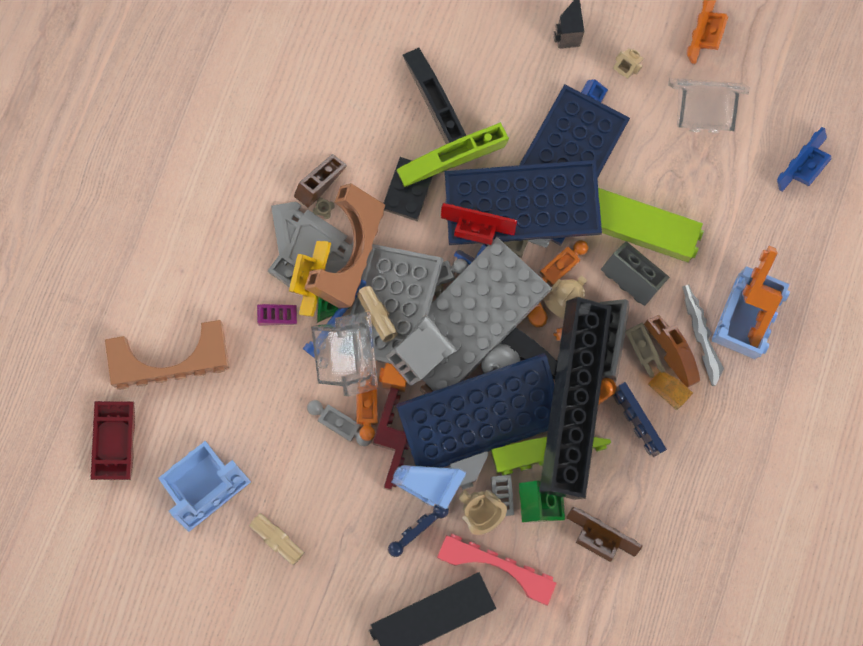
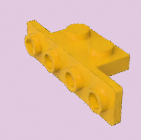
[289,241,331,317]

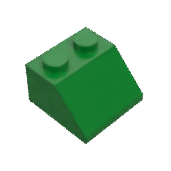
[519,481,565,523]

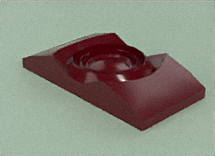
[90,401,135,480]

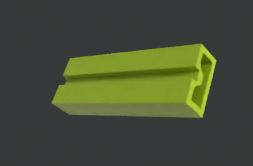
[598,188,704,262]

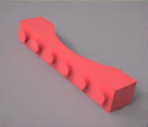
[437,534,557,605]

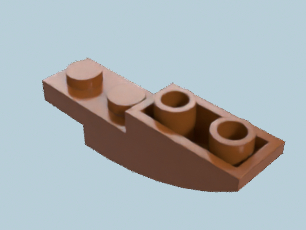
[644,315,700,388]

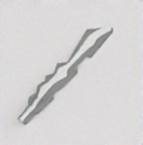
[682,285,724,386]

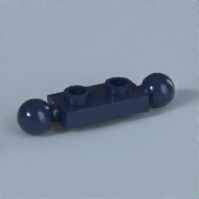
[388,505,449,557]

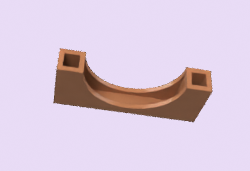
[304,183,385,309]
[105,320,229,390]

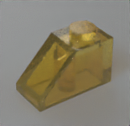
[648,371,693,410]

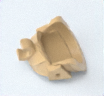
[544,276,587,319]
[459,489,507,535]

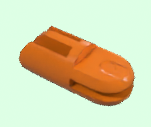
[527,303,548,328]
[598,378,617,405]

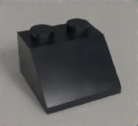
[554,0,584,49]

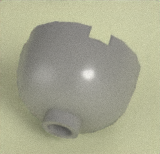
[481,344,521,374]

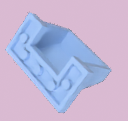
[158,441,251,532]
[391,465,466,509]

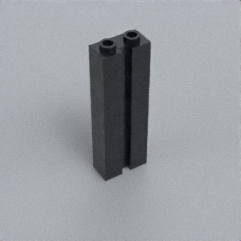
[369,572,497,646]

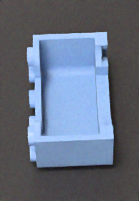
[712,266,790,359]

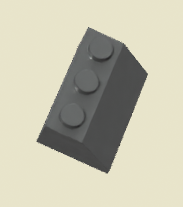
[601,241,670,306]

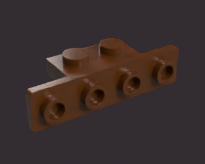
[566,507,642,562]

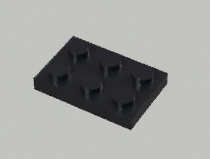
[383,157,433,221]

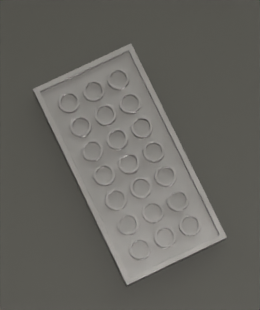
[422,237,552,391]

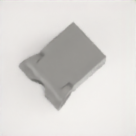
[386,314,458,386]

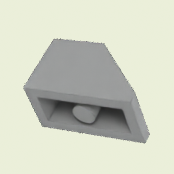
[450,451,488,490]

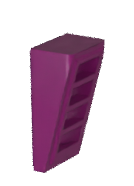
[257,304,297,326]

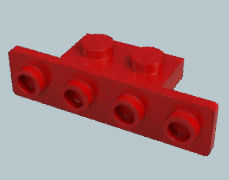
[441,203,517,245]

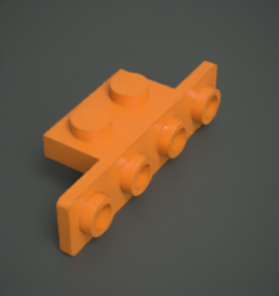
[687,0,728,64]

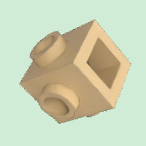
[613,48,644,79]

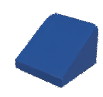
[581,79,608,102]

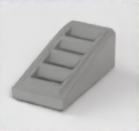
[491,475,514,516]

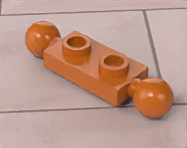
[540,240,588,286]
[356,370,378,441]

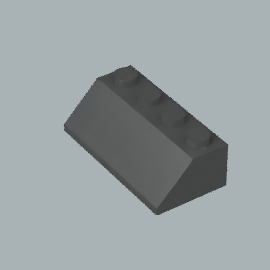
[600,299,629,382]

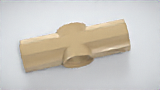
[356,286,398,343]
[249,513,305,565]

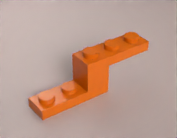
[742,245,783,348]

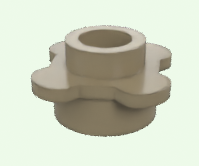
[313,198,335,219]

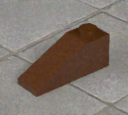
[294,154,347,208]

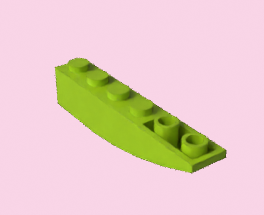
[397,122,509,187]
[491,437,611,476]

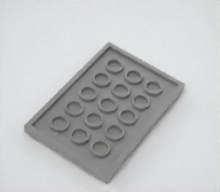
[339,244,444,364]

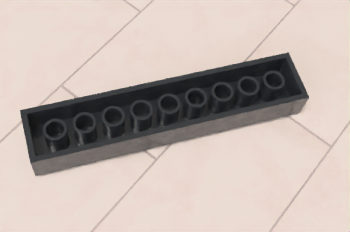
[539,297,612,500]

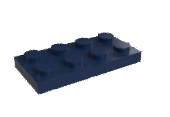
[613,382,667,457]

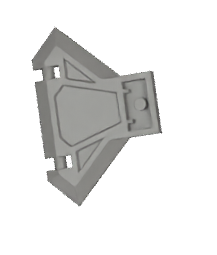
[268,202,354,287]

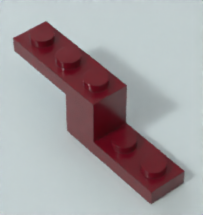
[373,387,409,491]

